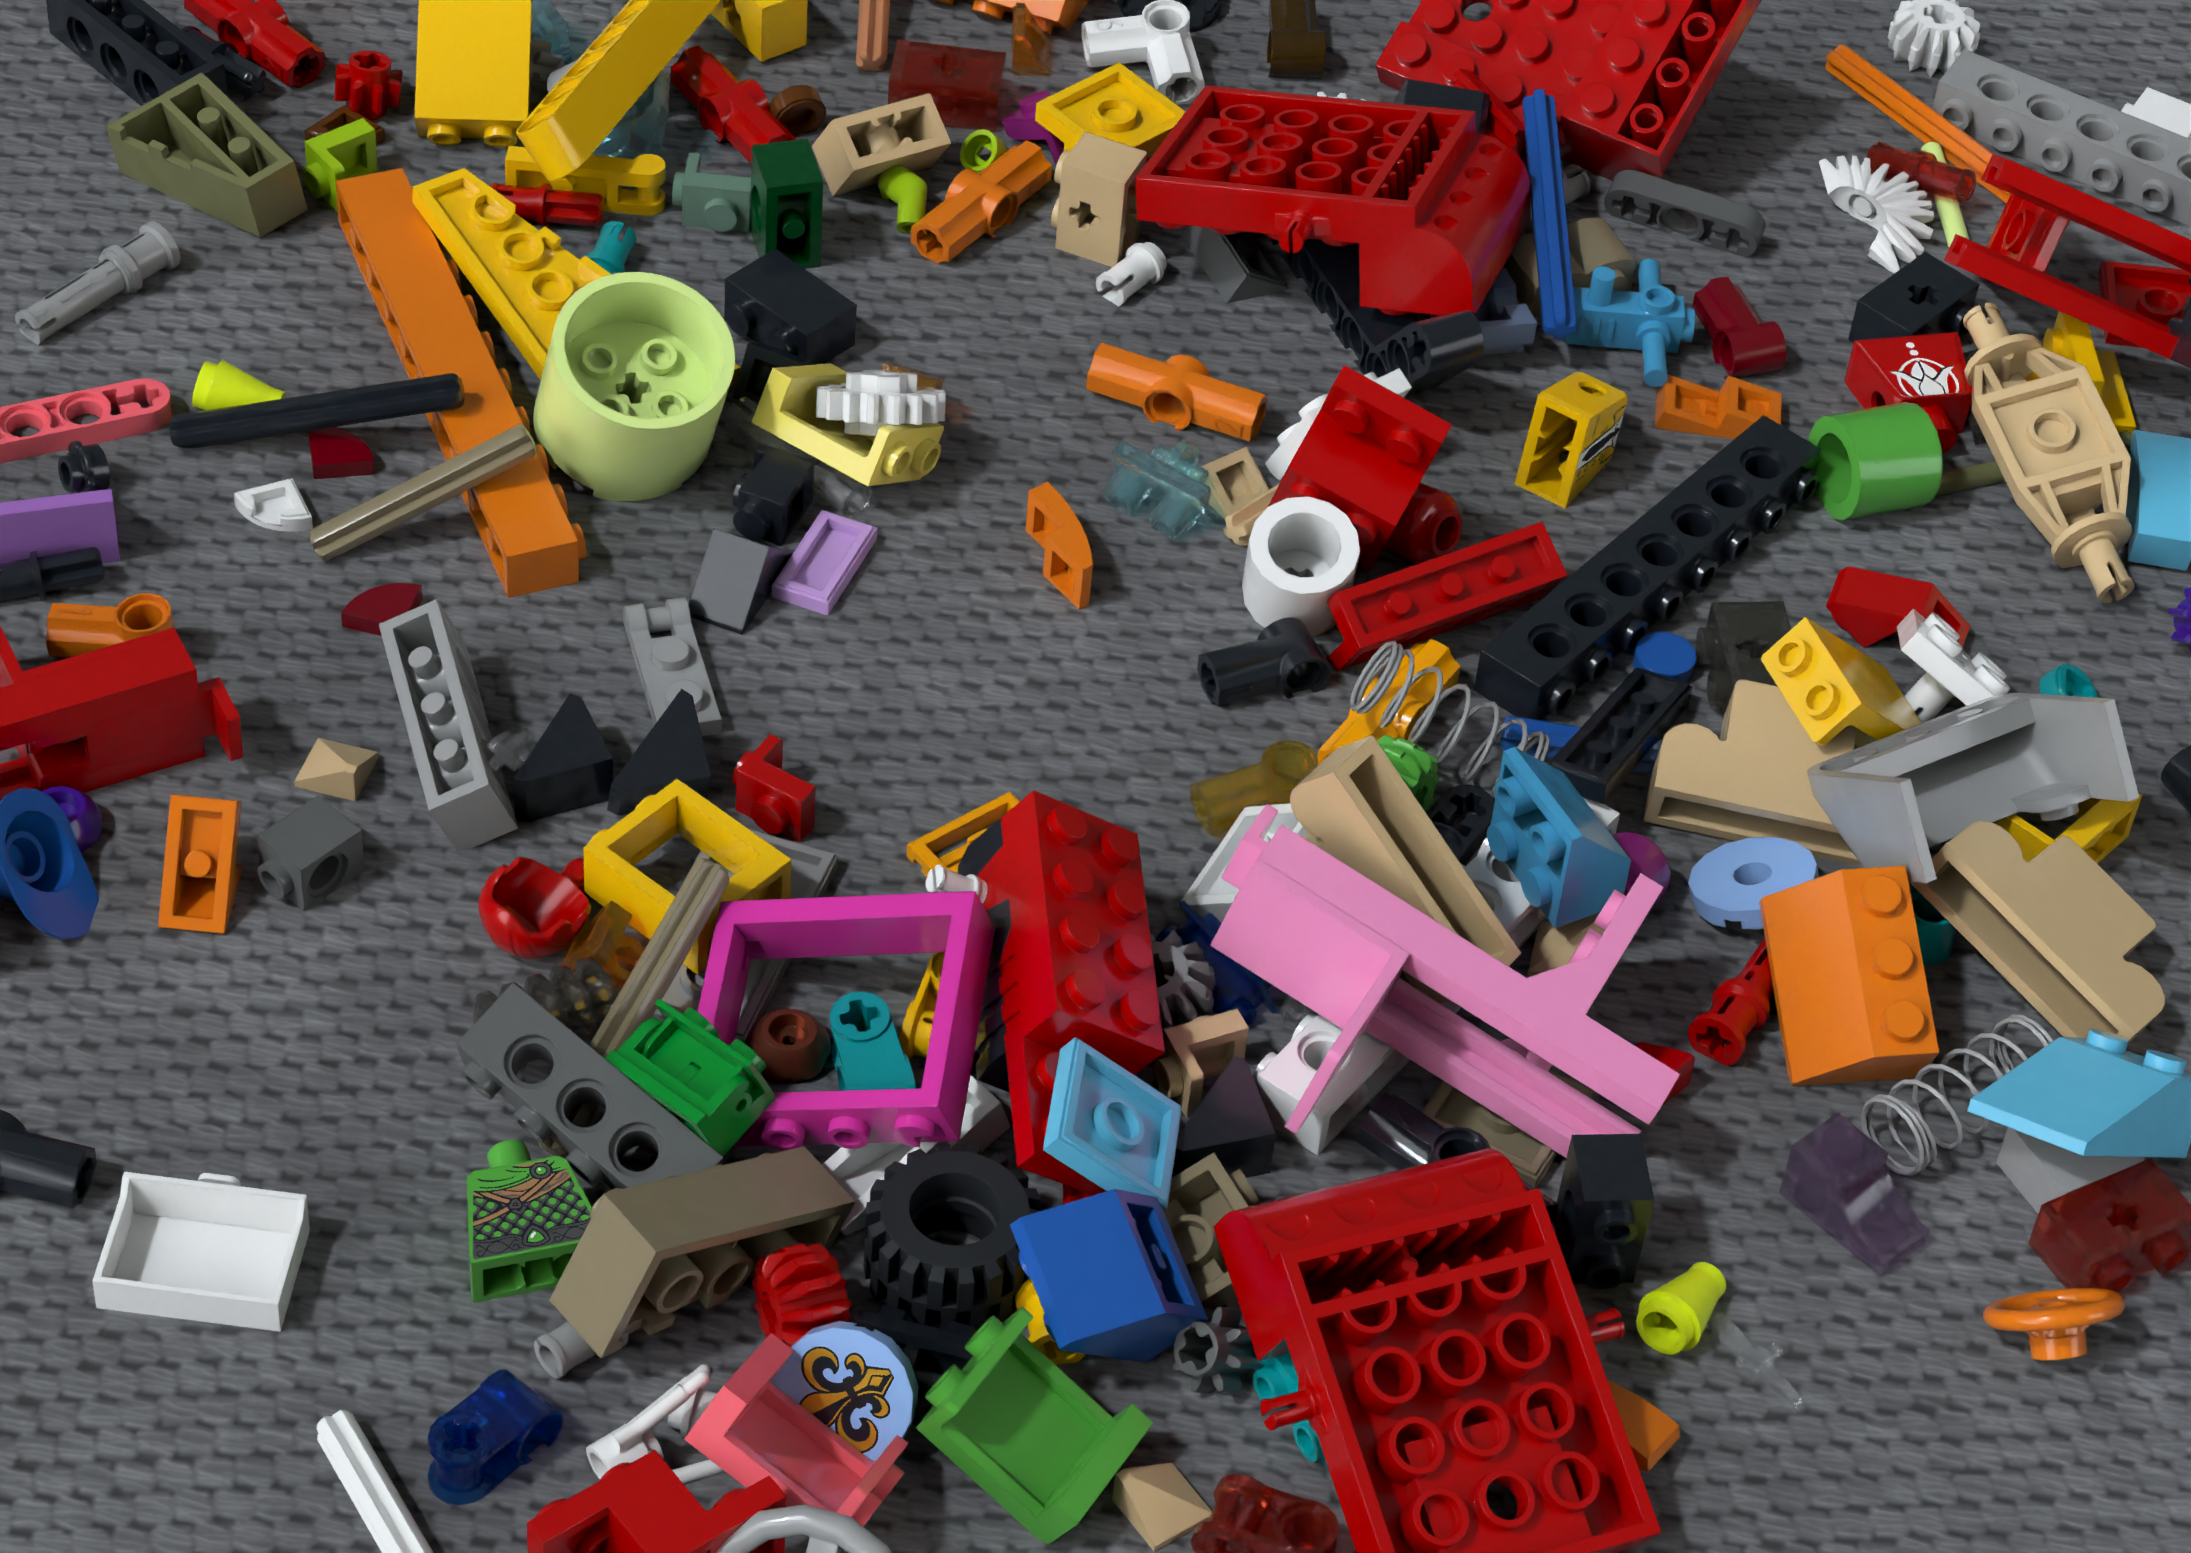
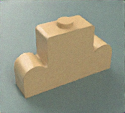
[1643,680,1862,866]
[1290,735,1521,1003]
[1910,821,2165,1044]

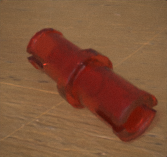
[1866,141,1976,205]

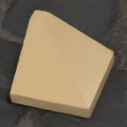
[1185,447,1269,519]
[294,738,379,801]
[1528,914,1604,976]
[1112,1463,1214,1551]

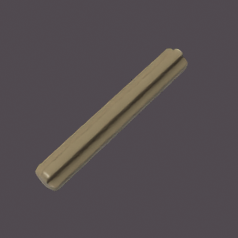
[309,425,536,561]

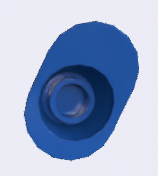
[0,788,99,940]

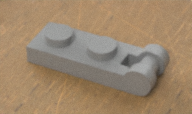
[623,597,722,736]

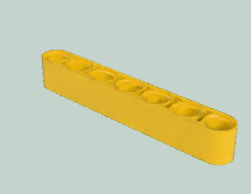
[516,0,721,181]

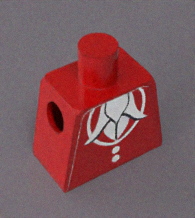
[1844,332,1972,454]

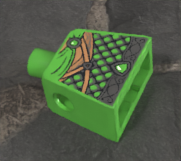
[467,1140,592,1303]

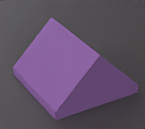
[0,489,120,564]

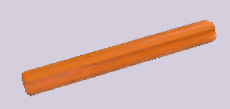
[1825,45,2011,203]

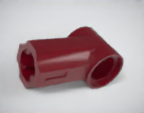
[1692,277,1787,380]

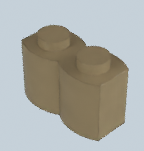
[1503,218,1636,318]

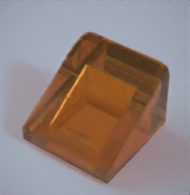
[1011,3,1052,77]

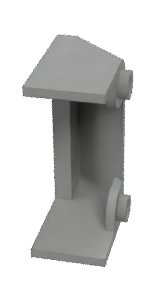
[1807,693,2139,883]

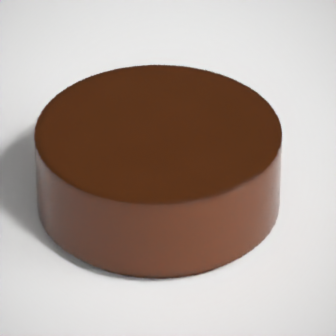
[769,85,826,136]

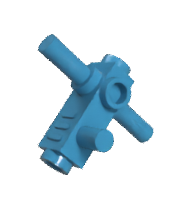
[1564,259,1695,387]

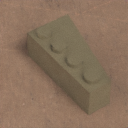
[549,1146,856,1358]

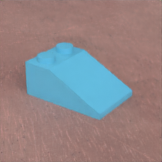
[1967,1029,2191,1158]

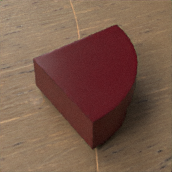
[308,427,374,479]
[341,583,423,636]

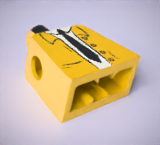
[1514,372,1628,509]

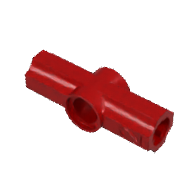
[184,0,325,89]
[671,45,797,164]

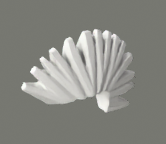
[1819,156,1934,274]

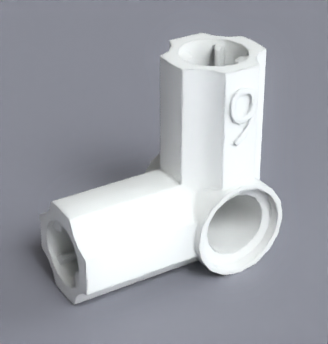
[1081,0,1205,104]

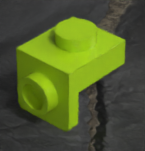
[302,118,377,212]

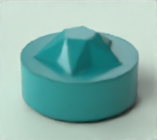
[2039,663,2098,698]

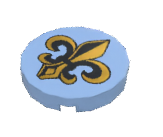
[773,1321,919,1461]

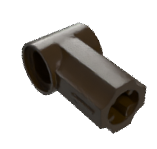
[1267,0,1326,79]

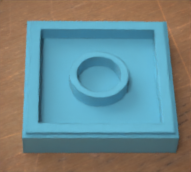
[1043,1037,1182,1211]

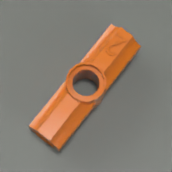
[910,140,1052,264]
[1086,343,1268,442]

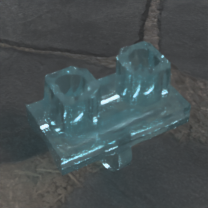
[1103,440,1217,542]

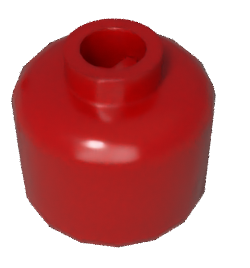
[1383,482,1462,564]

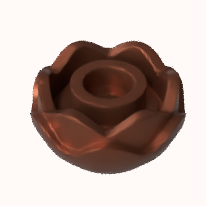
[746,1009,831,1083]

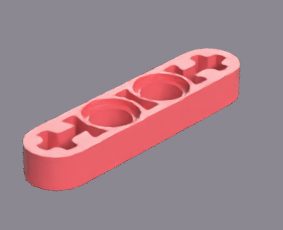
[0,378,172,464]

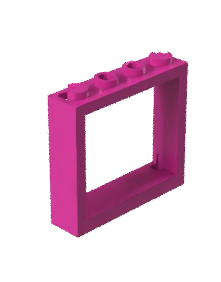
[697,891,996,1151]

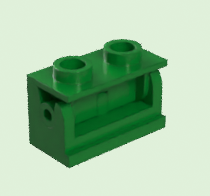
[605,998,776,1157]

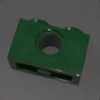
[750,139,823,269]

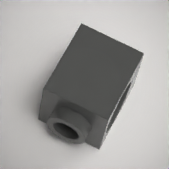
[257,796,365,911]

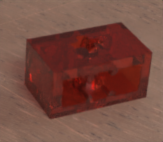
[888,40,1006,132]
[2028,1158,2191,1294]

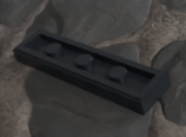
[1548,667,1693,804]

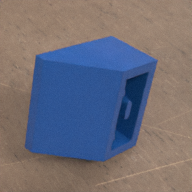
[1010,1189,1208,1363]

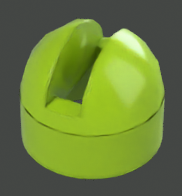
[960,129,1009,173]

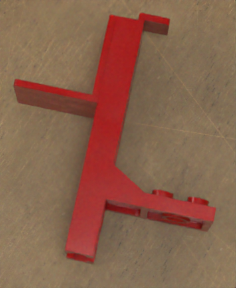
[0,626,244,801]

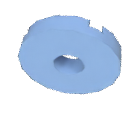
[1688,837,1819,930]

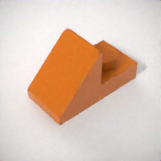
[158,794,244,934]

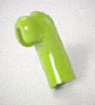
[878,165,927,233]

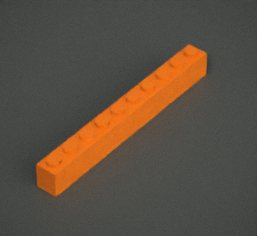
[336,168,587,598]

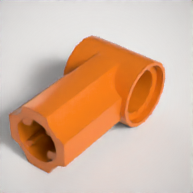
[46,593,176,657]

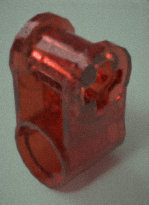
[1191,1474,1339,1553]

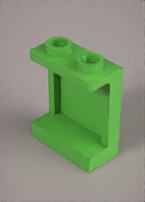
[916,1307,1154,1544]

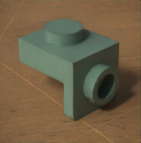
[672,152,751,232]

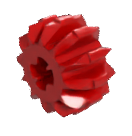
[752,1243,852,1347]

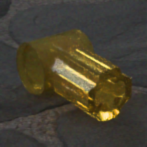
[1190,740,1318,836]

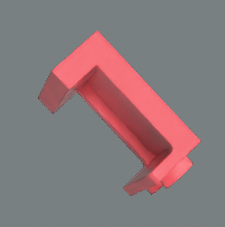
[684,1333,909,1537]

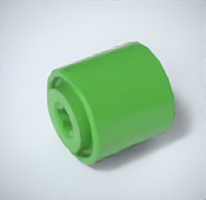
[1808,402,1943,521]

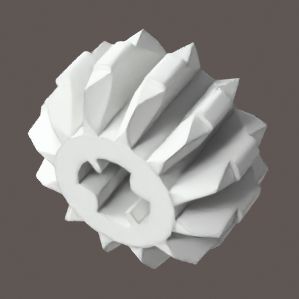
[1888,0,1980,78]

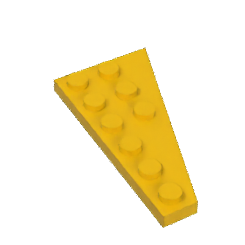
[412,168,741,386]

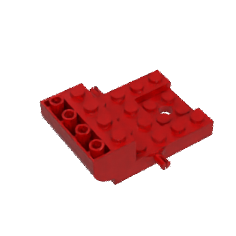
[1375,0,1762,181]
[1135,85,1531,317]
[1213,1148,1662,1553]

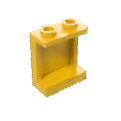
[414,0,534,147]
[1761,617,1922,748]

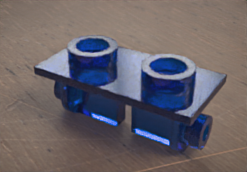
[1156,900,1278,1026]

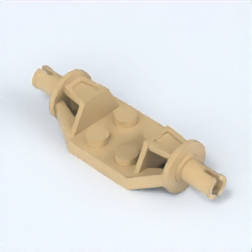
[1963,303,2135,604]

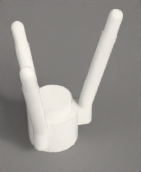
[586,1364,725,1484]

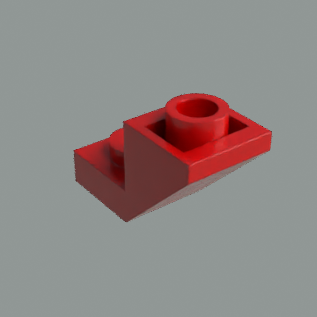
[1825,566,1970,648]

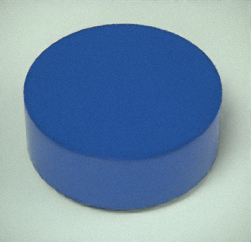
[1633,632,1696,683]

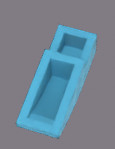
[2126,430,2191,571]

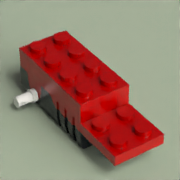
[926,790,1165,1195]

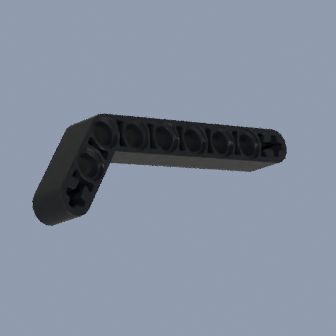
[1266,234,1484,395]

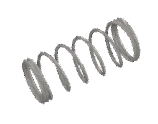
[1350,641,1550,798]
[1861,1014,2053,1176]

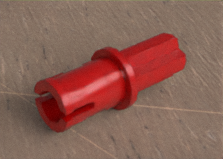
[491,183,604,228]

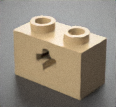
[812,93,951,196]
[1051,132,1147,267]

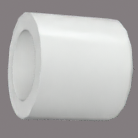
[1242,497,1360,636]

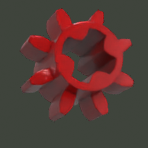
[334,50,403,120]

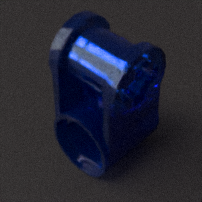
[427,1369,564,1505]

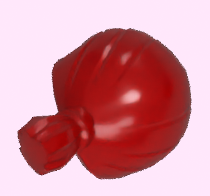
[478,857,591,959]

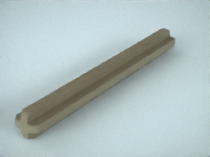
[538,858,729,1158]

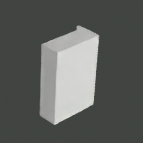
[92,1172,310,1332]

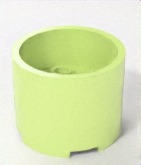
[533,272,735,501]

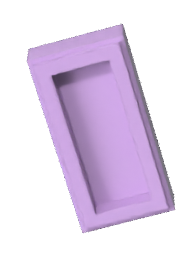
[772,510,877,616]

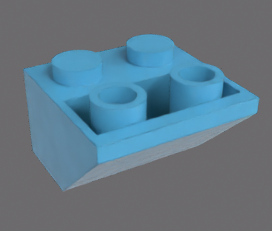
[1487,747,1631,928]

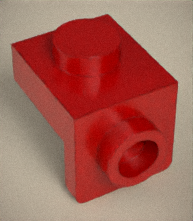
[733,734,816,842]

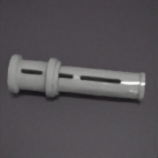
[15,221,181,345]

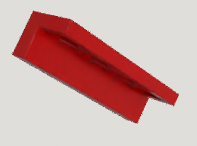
[1327,521,1568,672]

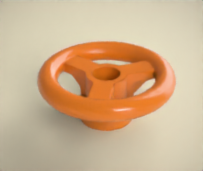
[1983,1288,2125,1360]

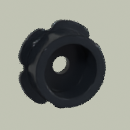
[58,441,110,493]

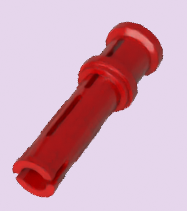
[1688,938,1774,1066]

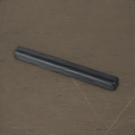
[169,373,465,448]

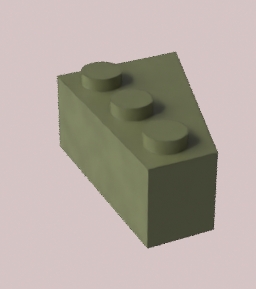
[106,72,308,238]

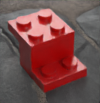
[1268,365,1452,572]
[527,1450,787,1553]

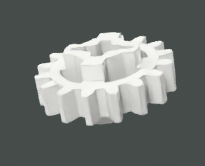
[816,370,946,436]

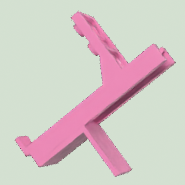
[1210,804,1680,1158]

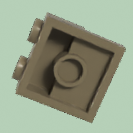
[1163,1152,1261,1311]

